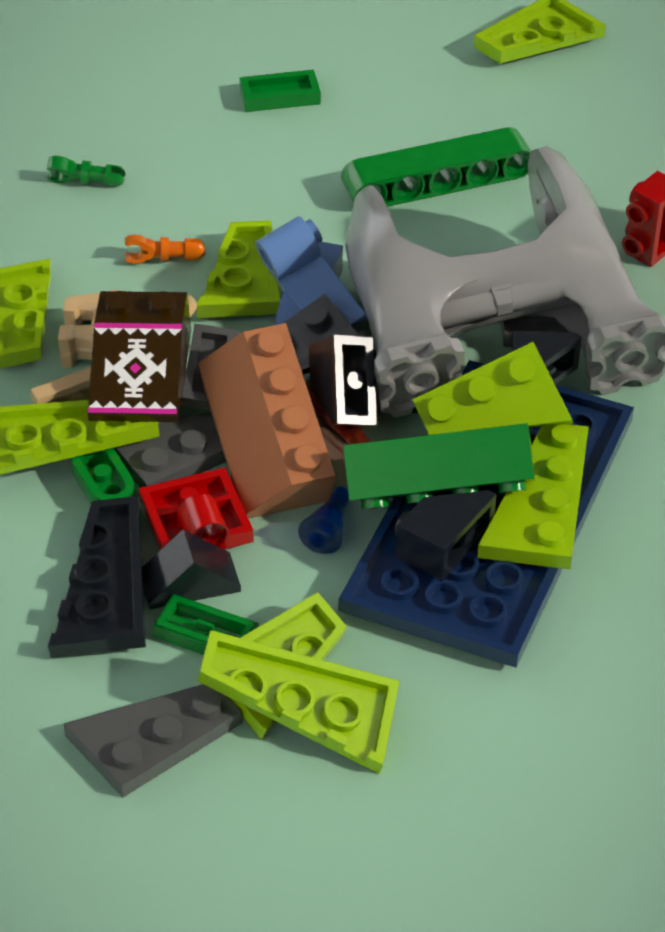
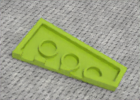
[0,400,160,475]
[477,424,589,570]

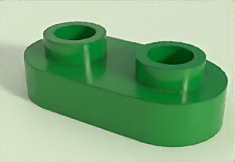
[71,448,135,503]

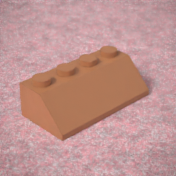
[197,323,336,519]

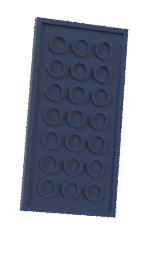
[338,360,634,668]

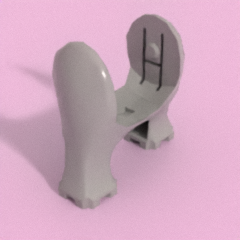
[345,146,665,418]

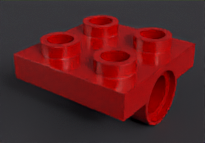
[138,467,254,550]

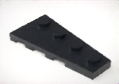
[48,496,146,658]

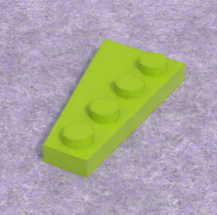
[197,630,400,774]

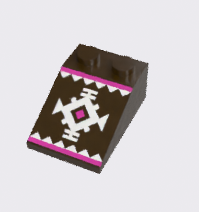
[88,291,191,422]

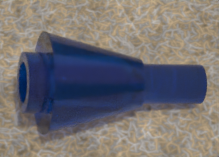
[298,486,349,554]

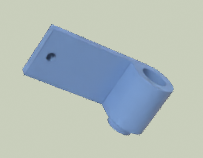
[255,216,367,327]

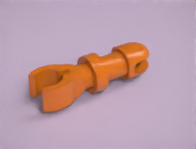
[124,235,205,264]

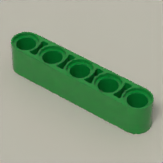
[341,127,531,207]

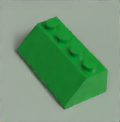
[343,423,535,510]

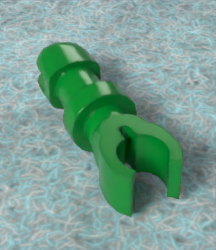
[46,156,126,187]

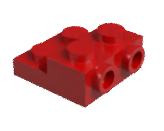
[622,170,665,267]

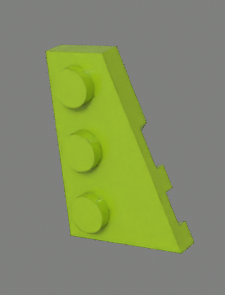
[474,0,606,64]
[196,220,280,318]
[0,258,52,368]

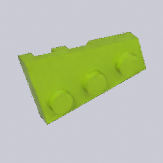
[412,342,573,435]
[228,592,347,740]

